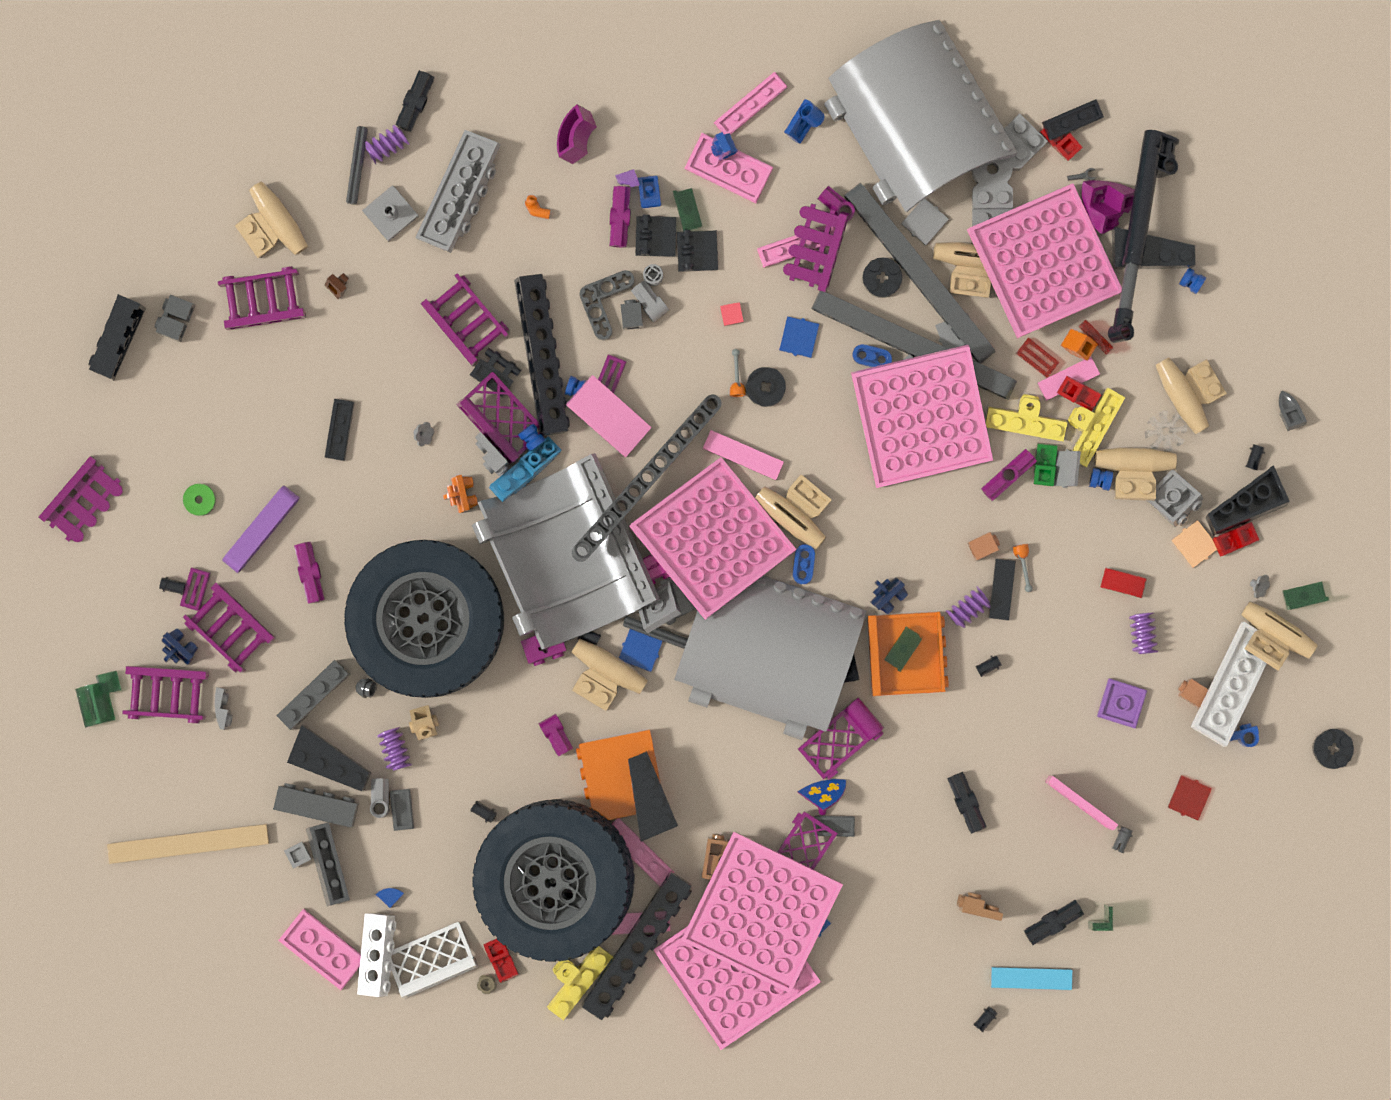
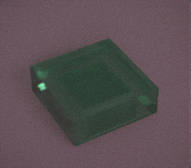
[96,671,121,695]

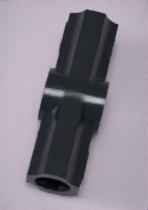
[395,70,435,132]
[947,772,987,834]
[1023,899,1084,945]

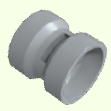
[643,264,663,286]

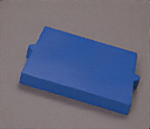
[779,316,819,358]
[619,629,662,672]

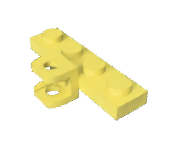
[1068,388,1125,467]
[985,394,1067,441]
[547,946,613,1021]

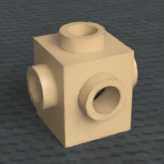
[409,705,439,740]

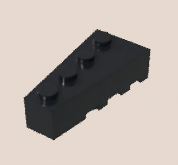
[1112,227,1196,270]
[88,294,146,381]
[1206,465,1290,536]
[287,725,371,791]
[628,751,678,842]

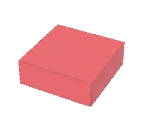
[720,302,744,326]

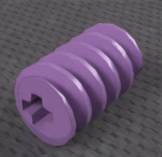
[365,125,410,164]
[946,586,991,628]
[1129,612,1158,654]
[377,727,412,771]

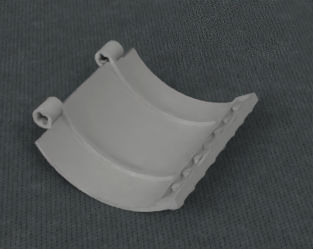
[824,20,1018,212]
[472,453,660,649]
[674,576,867,740]

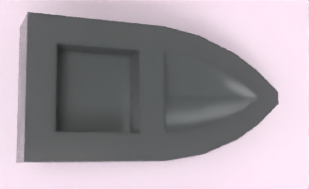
[1279,391,1307,431]

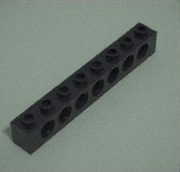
[514,274,570,436]
[582,871,692,1020]

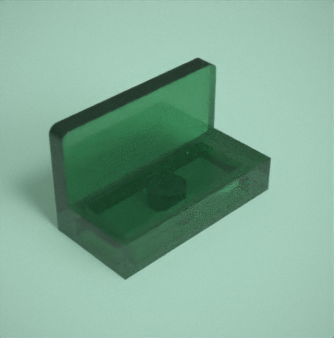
[673,188,702,230]
[1282,581,1329,610]
[884,626,923,672]
[75,682,115,728]
[1088,904,1113,931]

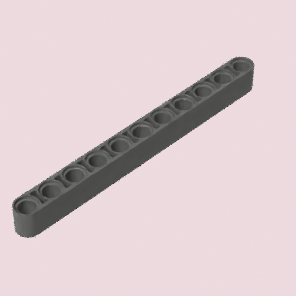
[844,183,995,364]
[811,291,1017,400]
[572,394,722,562]

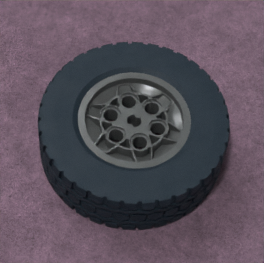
[344,540,504,698]
[472,799,635,962]

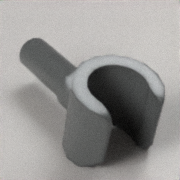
[1067,168,1096,181]

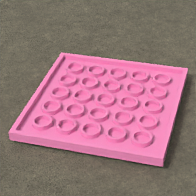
[967,183,1122,339]
[851,345,993,488]
[629,457,797,620]
[681,831,843,993]
[654,926,821,1050]

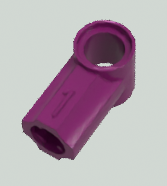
[817,186,855,221]
[538,714,573,757]

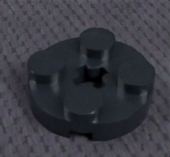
[862,257,902,298]
[746,367,786,407]
[1312,729,1354,769]

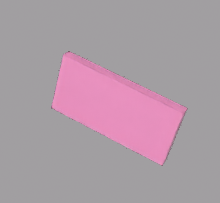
[684,133,773,204]
[566,375,652,458]
[1045,775,1118,831]
[278,909,361,990]

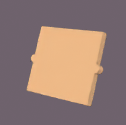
[1171,520,1217,568]

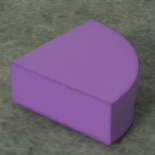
[615,169,640,187]

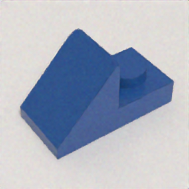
[638,175,661,208]

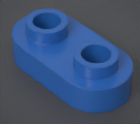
[852,344,892,368]
[793,544,815,585]

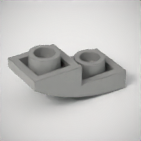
[215,687,233,730]

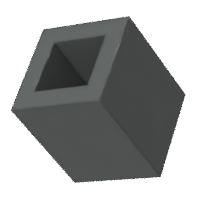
[620,300,643,330]

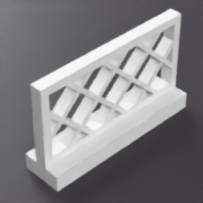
[391,922,478,999]

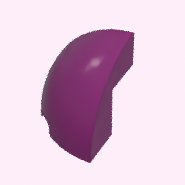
[1082,180,1135,234]

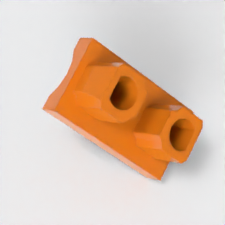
[443,475,478,513]

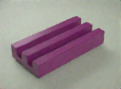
[598,354,627,393]
[180,568,211,611]

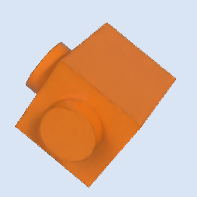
[1061,329,1098,361]

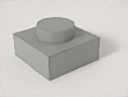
[284,841,312,869]

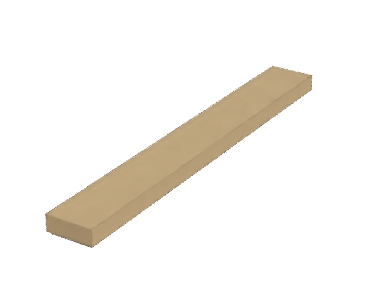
[107,824,269,864]

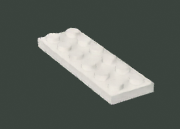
[1191,622,1267,747]

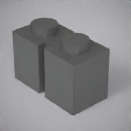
[155,295,195,342]

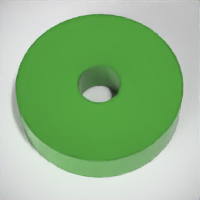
[183,484,216,516]

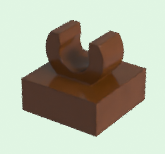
[324,273,349,299]

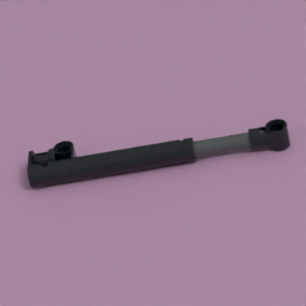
[1108,130,1179,343]

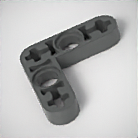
[579,270,635,341]

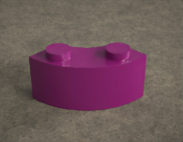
[557,104,597,164]

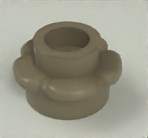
[477,975,497,994]

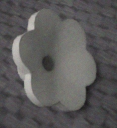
[413,422,434,447]
[1250,574,1270,598]

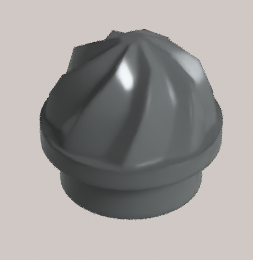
[356,678,376,698]

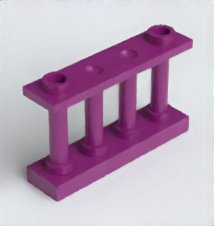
[218,266,306,331]
[420,273,509,367]
[183,583,276,673]
[122,666,209,724]

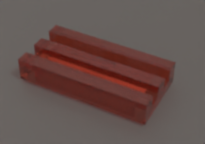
[1078,320,1113,355]
[1016,338,1060,378]

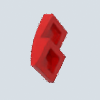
[1039,128,1083,161]
[1057,376,1102,412]
[1212,522,1259,557]
[1100,568,1147,598]
[483,938,519,983]

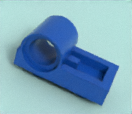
[784,99,825,144]
[711,132,738,161]
[1217,723,1259,747]

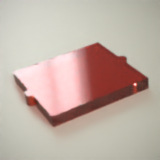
[1167,775,1212,821]

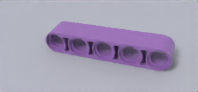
[222,485,300,573]

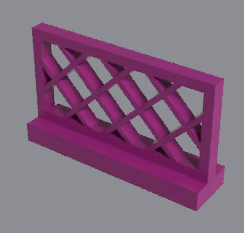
[456,372,540,463]

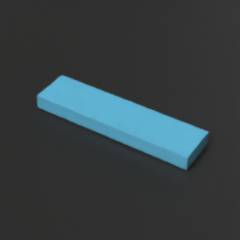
[991,967,1072,990]

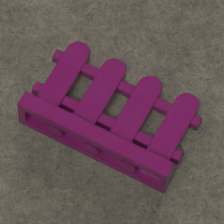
[783,203,850,292]
[38,456,123,542]

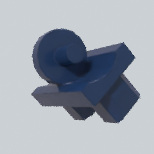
[870,577,908,614]
[161,628,198,665]

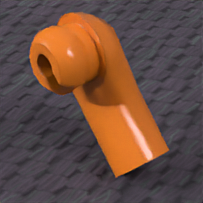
[525,195,551,219]

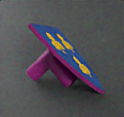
[797,779,846,815]

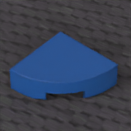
[375,888,404,908]

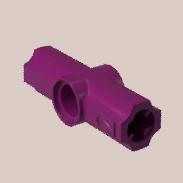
[609,186,631,248]
[981,449,1037,502]
[294,541,325,604]

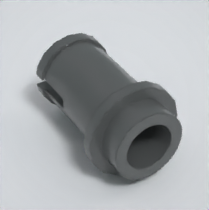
[1112,826,1133,853]

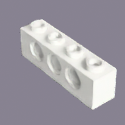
[357,913,396,997]

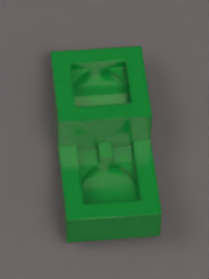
[1033,443,1058,486]

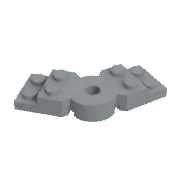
[972,114,1048,227]

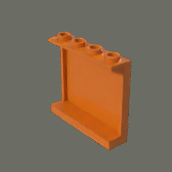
[867,612,949,696]
[576,730,661,820]

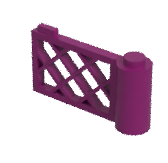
[798,697,885,780]
[777,811,838,869]

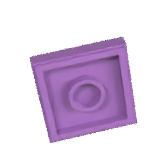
[1097,678,1147,729]

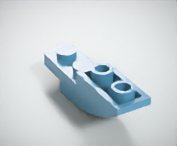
[489,436,562,502]

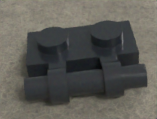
[470,348,522,398]

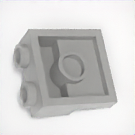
[475,432,510,477]
[1146,470,1203,527]

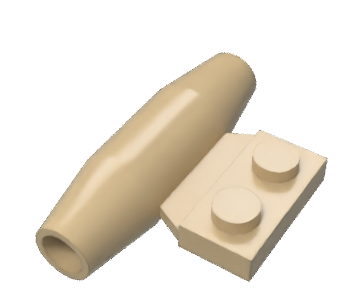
[235,181,308,258]
[933,242,991,298]
[1155,358,1227,434]
[1095,448,1177,501]
[755,475,832,549]
[1241,602,1318,671]
[571,639,648,711]

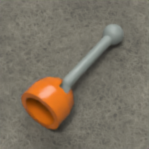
[730,349,746,397]
[1013,544,1033,592]

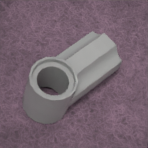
[631,280,669,322]
[370,778,390,818]

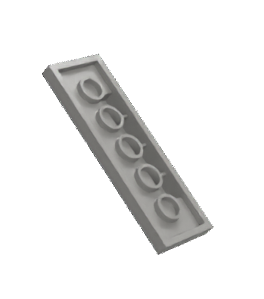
[415,130,501,253]

